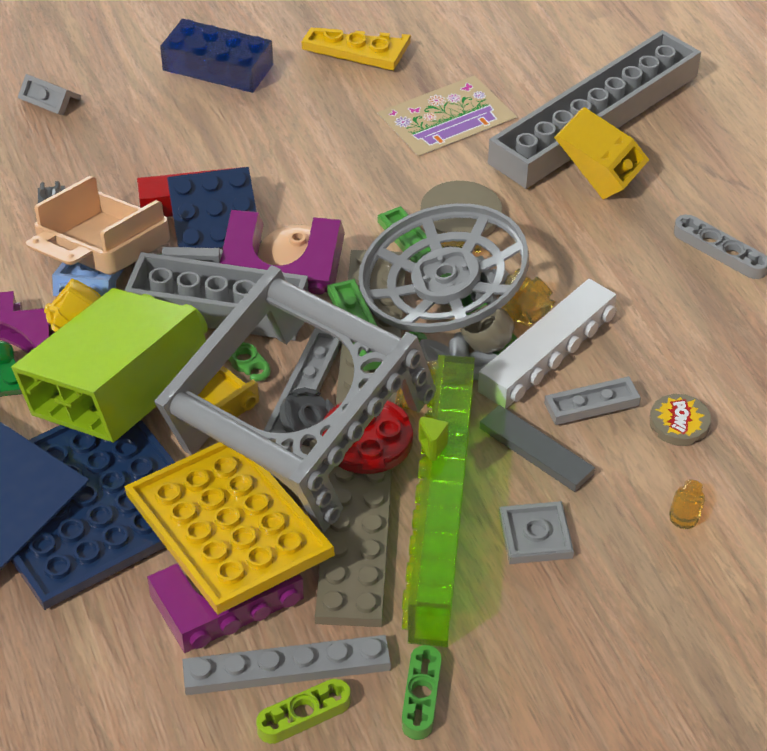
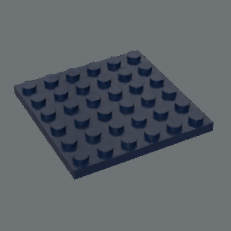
[11,420,175,610]

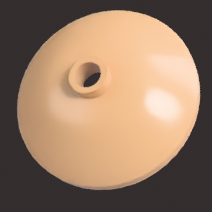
[258,224,311,266]

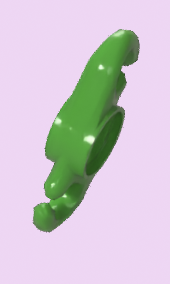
[228,341,271,382]

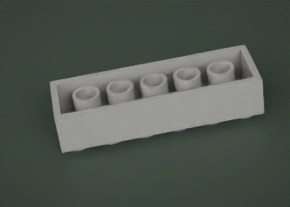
[124,252,308,341]

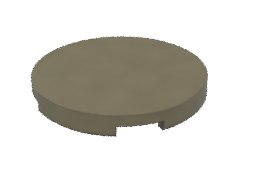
[421,181,502,242]

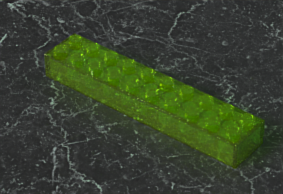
[402,355,475,647]

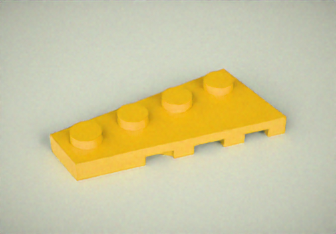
[301,27,411,71]

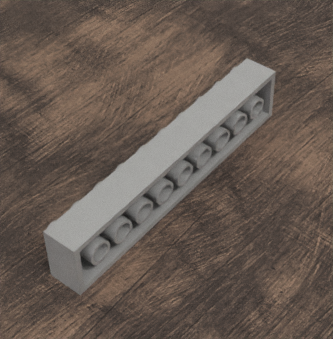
[488,30,701,189]

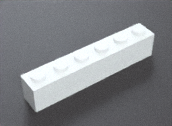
[478,279,617,409]

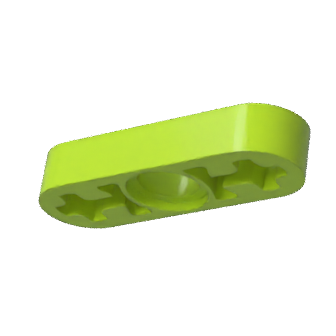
[256,679,351,744]

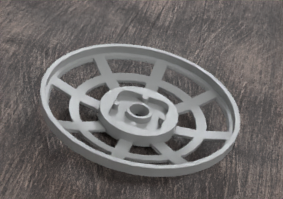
[358,203,529,333]

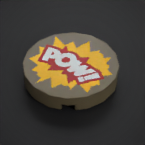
[650,394,711,446]

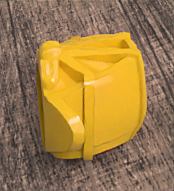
[44,279,101,332]

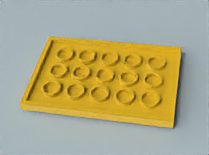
[124,442,335,615]

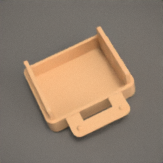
[26,176,170,275]

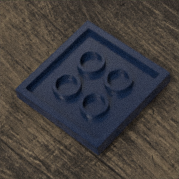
[167,167,262,250]

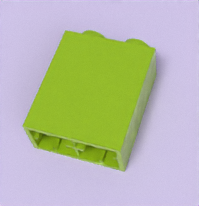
[11,288,207,443]

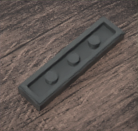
[479,405,595,492]

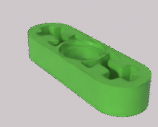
[402,645,441,740]

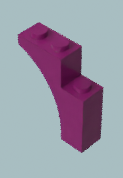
[0,291,55,353]

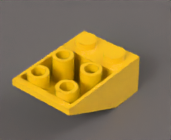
[554,107,650,200]

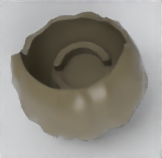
[460,305,515,354]

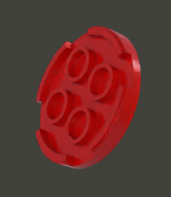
[322,400,413,474]

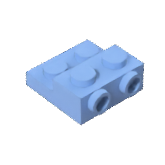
[52,263,124,296]

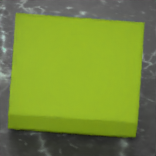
[419,416,449,462]

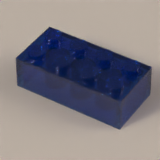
[160,19,273,93]

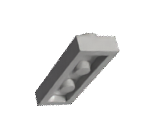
[544,376,641,425]

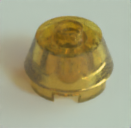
[498,268,556,326]

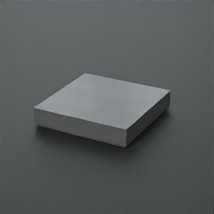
[499,501,574,564]

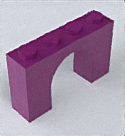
[220,210,345,295]
[147,563,304,654]

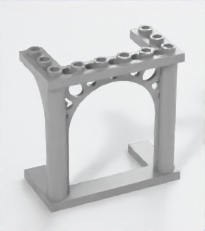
[154,265,436,532]

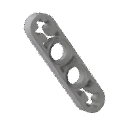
[674,214,767,279]

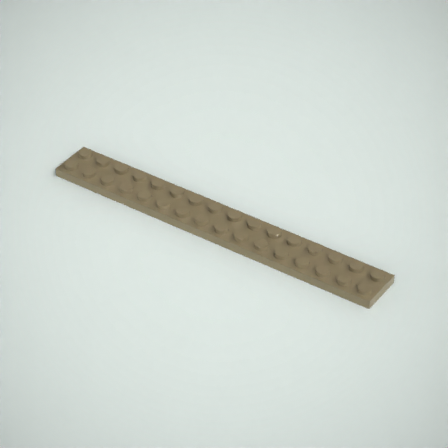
[315,250,406,627]

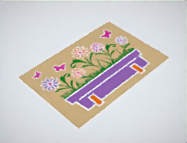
[377,75,517,156]

